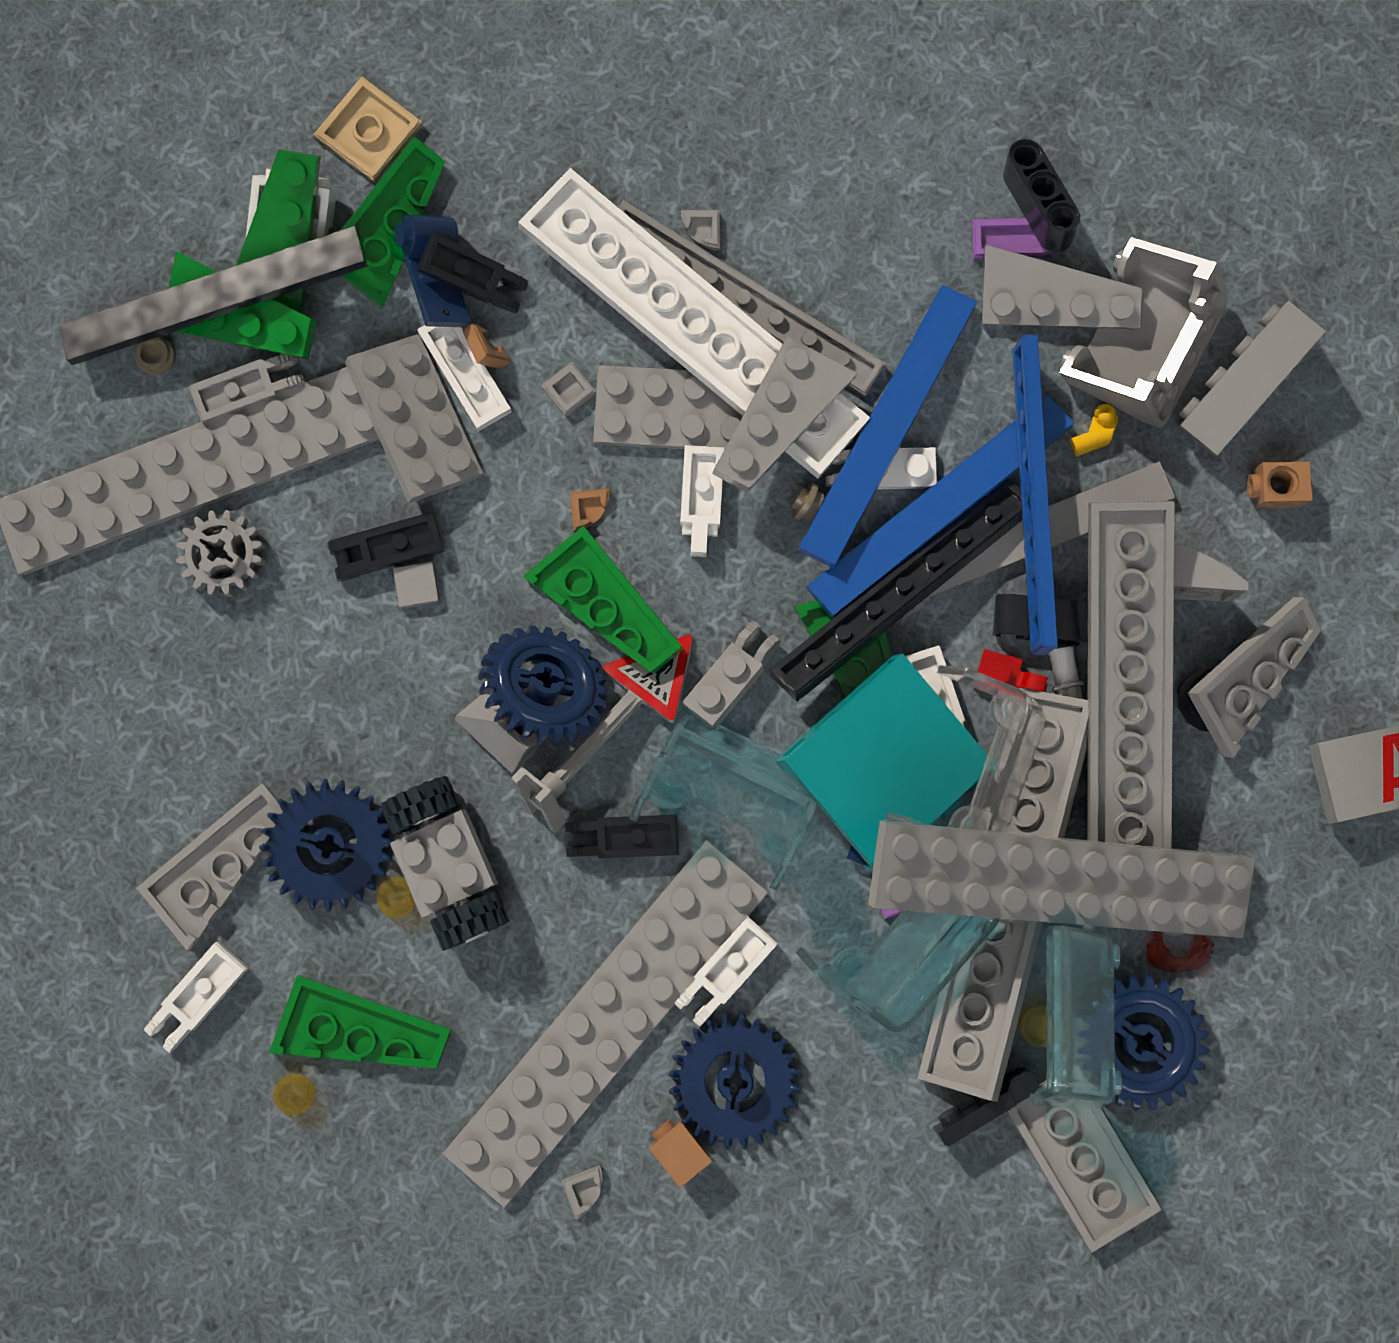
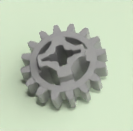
[176,510,265,597]

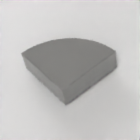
[681,210,720,251]
[562,1164,603,1219]

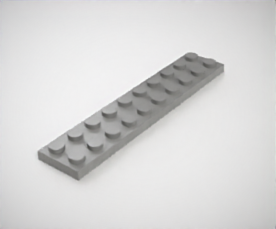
[0,367,379,576]
[1087,501,1175,848]
[917,687,1089,1102]
[868,820,1255,938]
[442,840,768,1208]

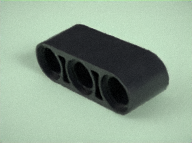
[1003,139,1080,252]
[992,594,1088,645]

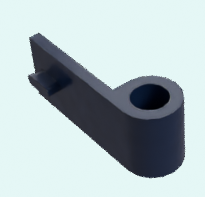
[395,215,472,327]

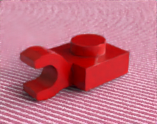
[973,649,1048,699]

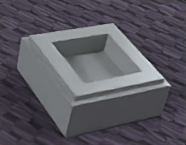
[541,362,596,417]
[393,562,440,609]

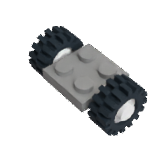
[380,776,510,951]

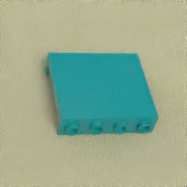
[774,653,995,872]

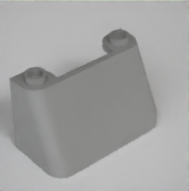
[1060,237,1228,428]

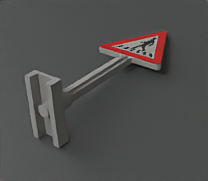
[511,634,693,833]

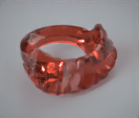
[1146,931,1214,973]

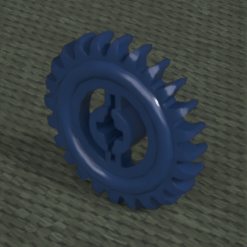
[478,626,609,747]
[259,778,393,912]
[1074,975,1210,1111]
[668,1014,802,1150]

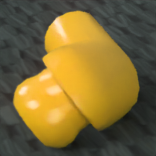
[1070,404,1118,457]

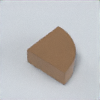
[462,323,511,369]
[570,489,610,532]

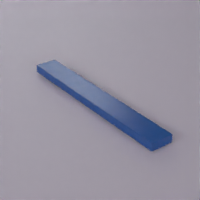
[798,285,977,569]
[1012,334,1058,655]
[807,395,1074,619]

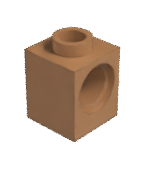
[1247,462,1312,509]
[649,1119,712,1188]

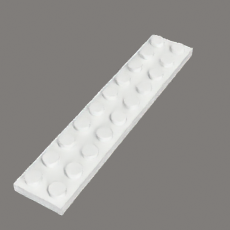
[518,168,870,479]

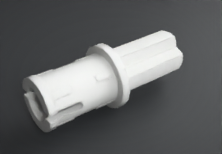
[1048,646,1084,699]

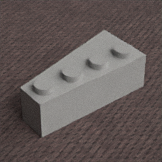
[1178,300,1326,457]

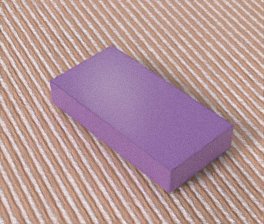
[971,218,1052,260]

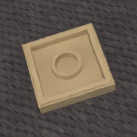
[313,76,423,183]

